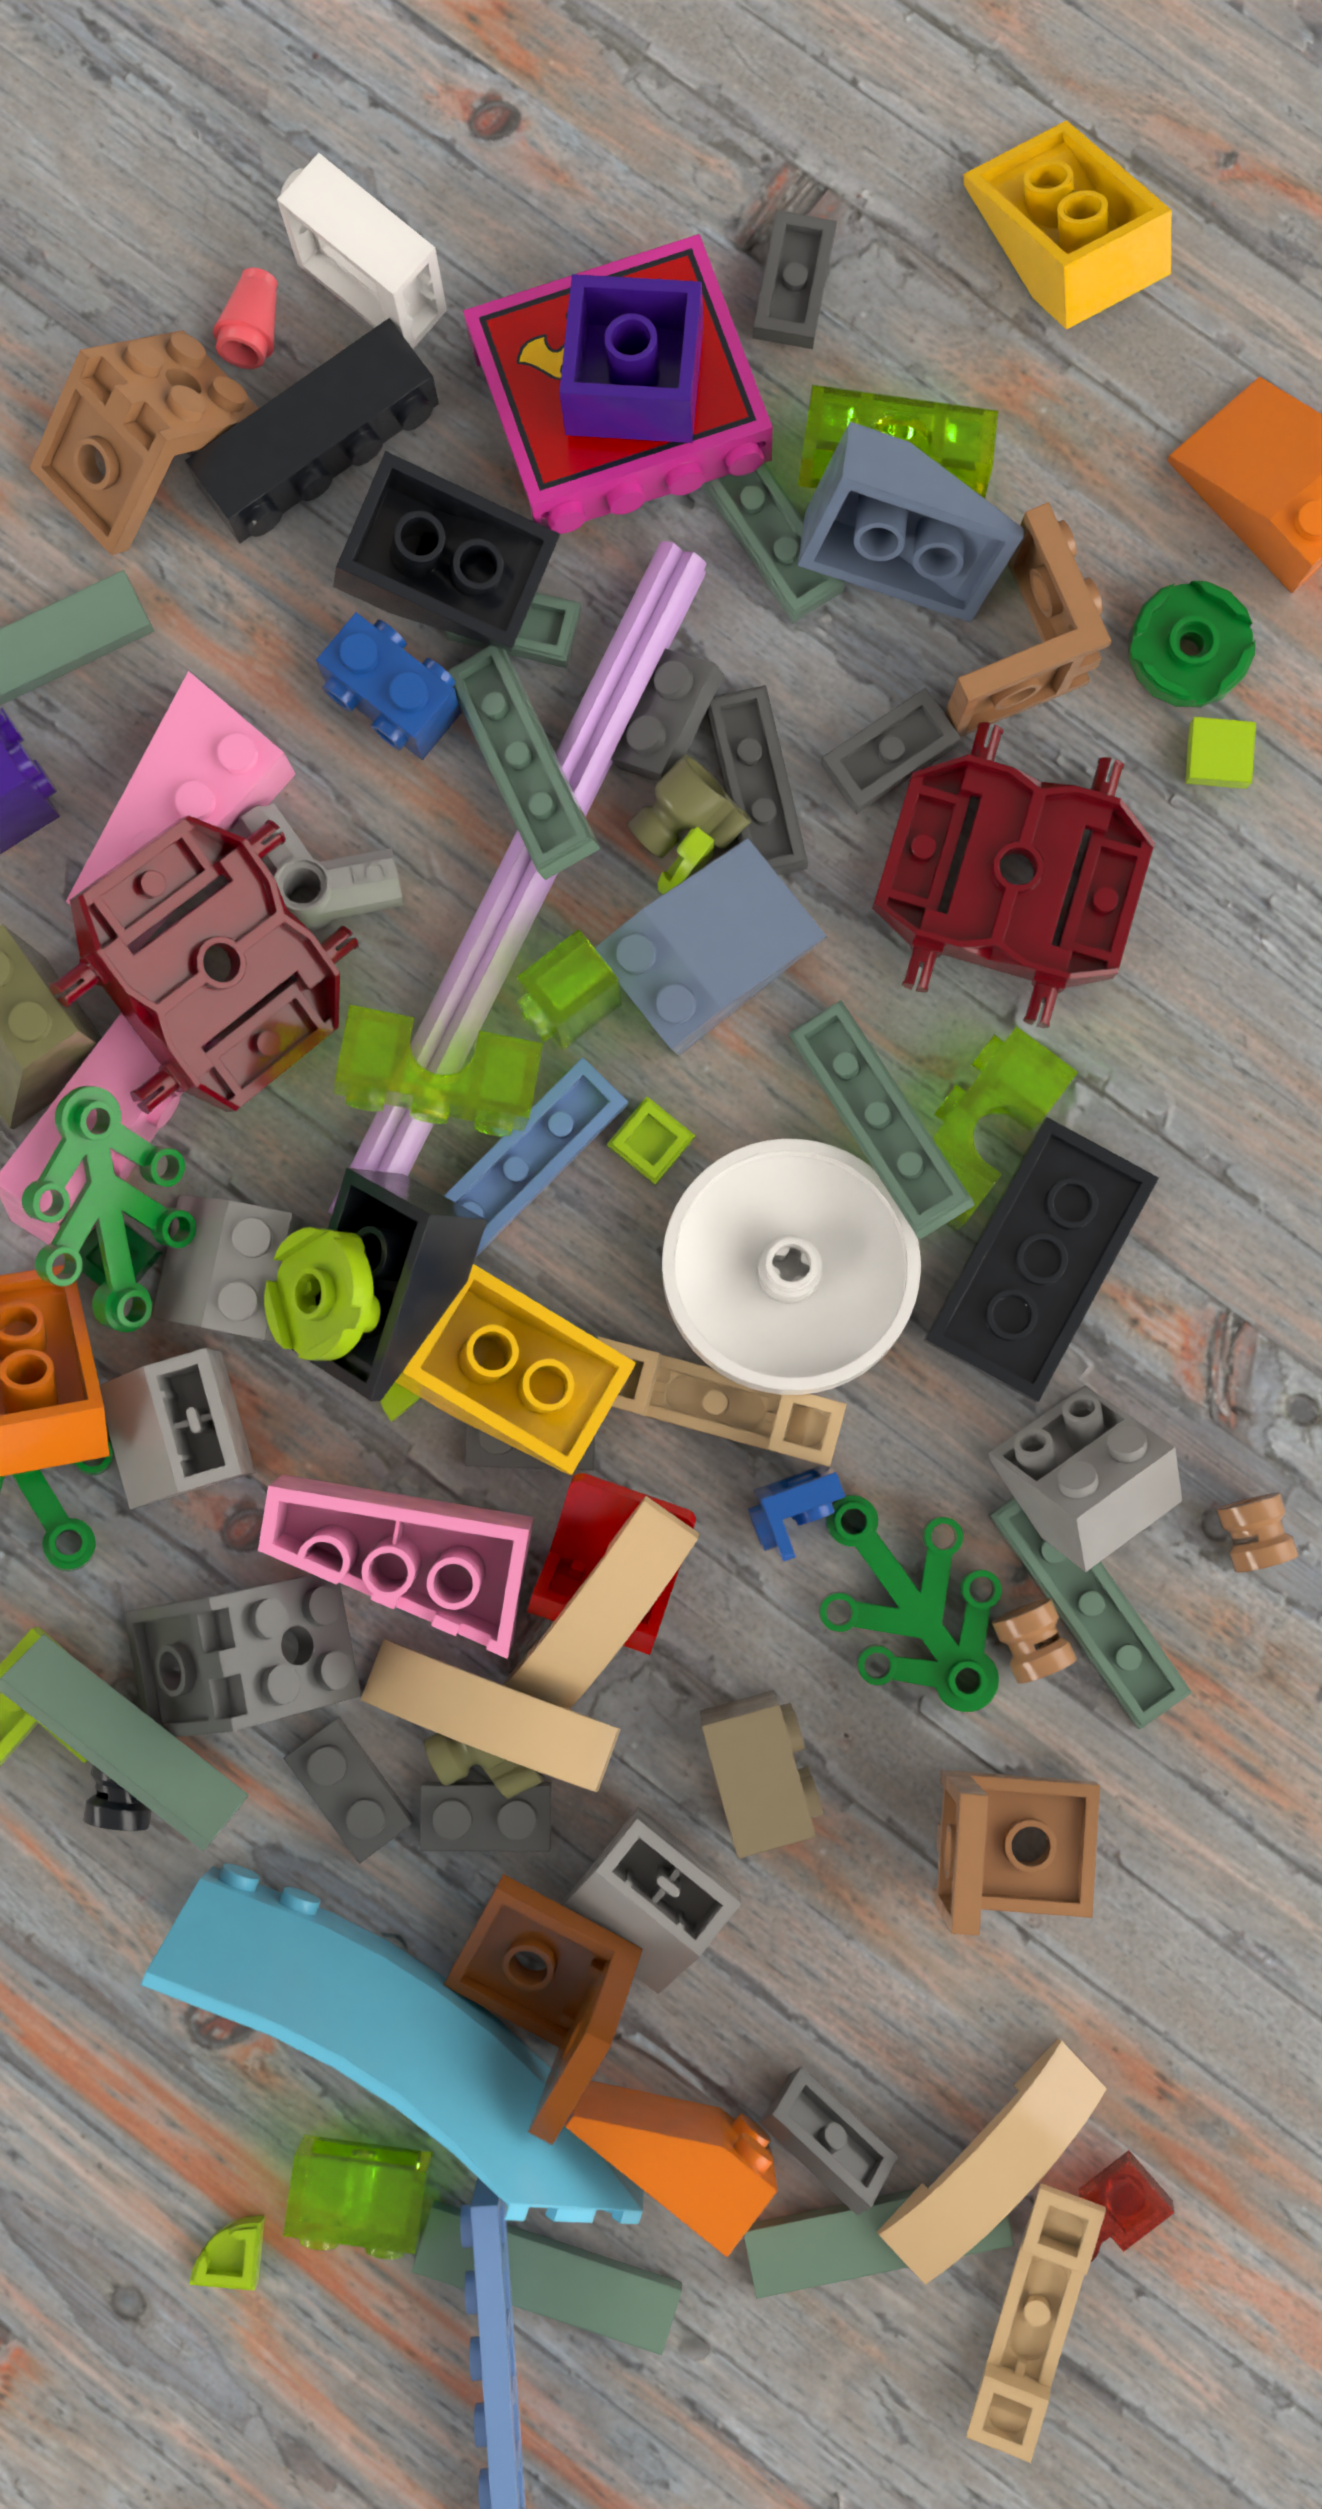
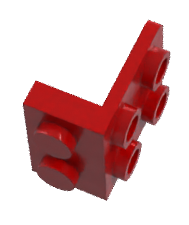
[527,1473,696,1655]

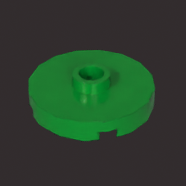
[1128,581,1255,708]

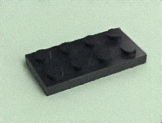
[923,1117,1159,1402]

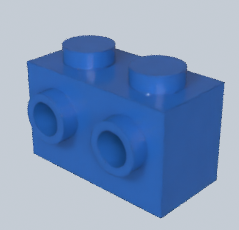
[316,612,461,760]

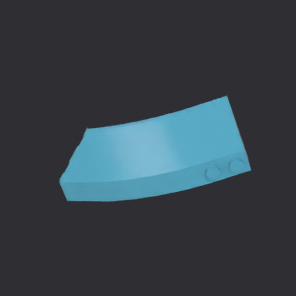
[141,1864,644,2224]

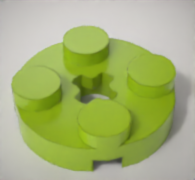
[264,1227,380,1361]

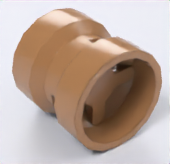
[1217,1493,1299,1573]
[992,1598,1077,1684]

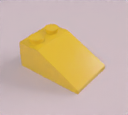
[963,120,1172,330]
[395,1264,636,1475]

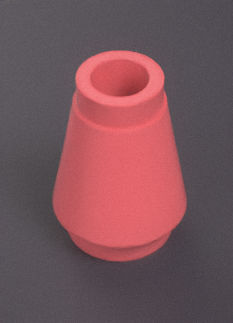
[213,267,278,369]

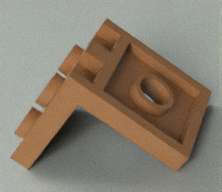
[29,330,259,555]
[944,502,1112,737]
[933,1770,1100,1936]

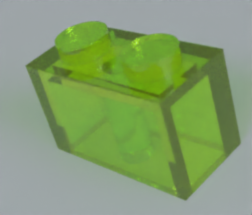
[516,929,622,1050]
[283,2135,433,2260]

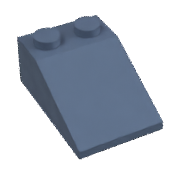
[798,422,1024,622]
[592,838,827,1056]

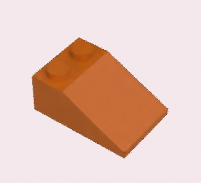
[1167,376,1322,594]
[0,1265,109,1477]
[565,2081,778,2257]

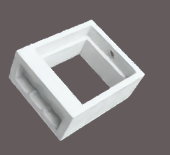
[277,153,447,349]

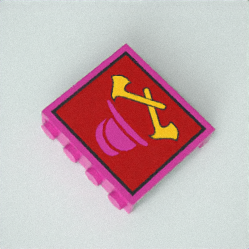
[463,234,773,534]

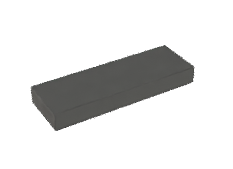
[706,685,808,876]

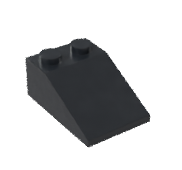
[333,451,560,652]
[291,1168,487,1401]

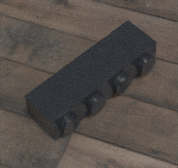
[185,318,439,543]

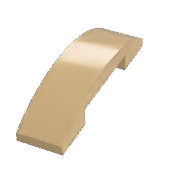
[598,1336,847,1467]
[502,1496,700,1709]
[360,1639,621,1792]
[877,2038,1107,2285]
[966,2183,1106,2463]

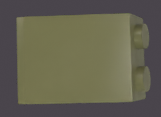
[0,924,102,1130]

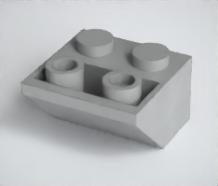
[99,1348,256,1510]
[989,1385,1182,1572]
[561,1806,742,1994]

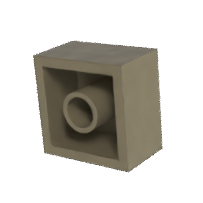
[700,1690,824,1859]

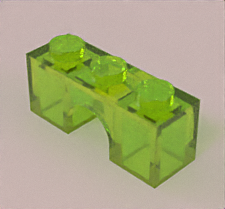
[798,385,998,499]
[334,1004,543,1136]
[932,1026,1078,1231]

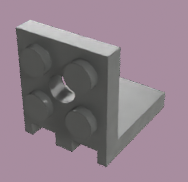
[124,1574,361,1737]

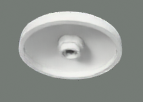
[662,1139,921,1395]

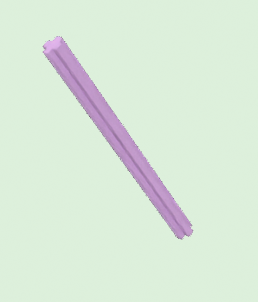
[327,541,707,1215]

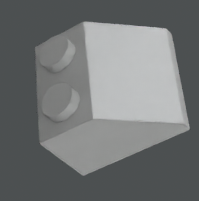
[152,1194,304,1343]

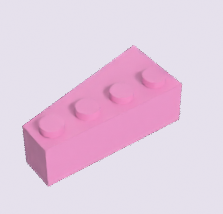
[66,671,296,954]
[0,1012,214,1244]
[258,1474,534,1659]

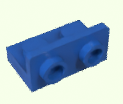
[748,1465,846,1562]

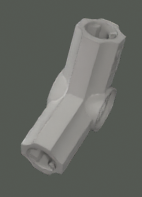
[229,803,404,932]

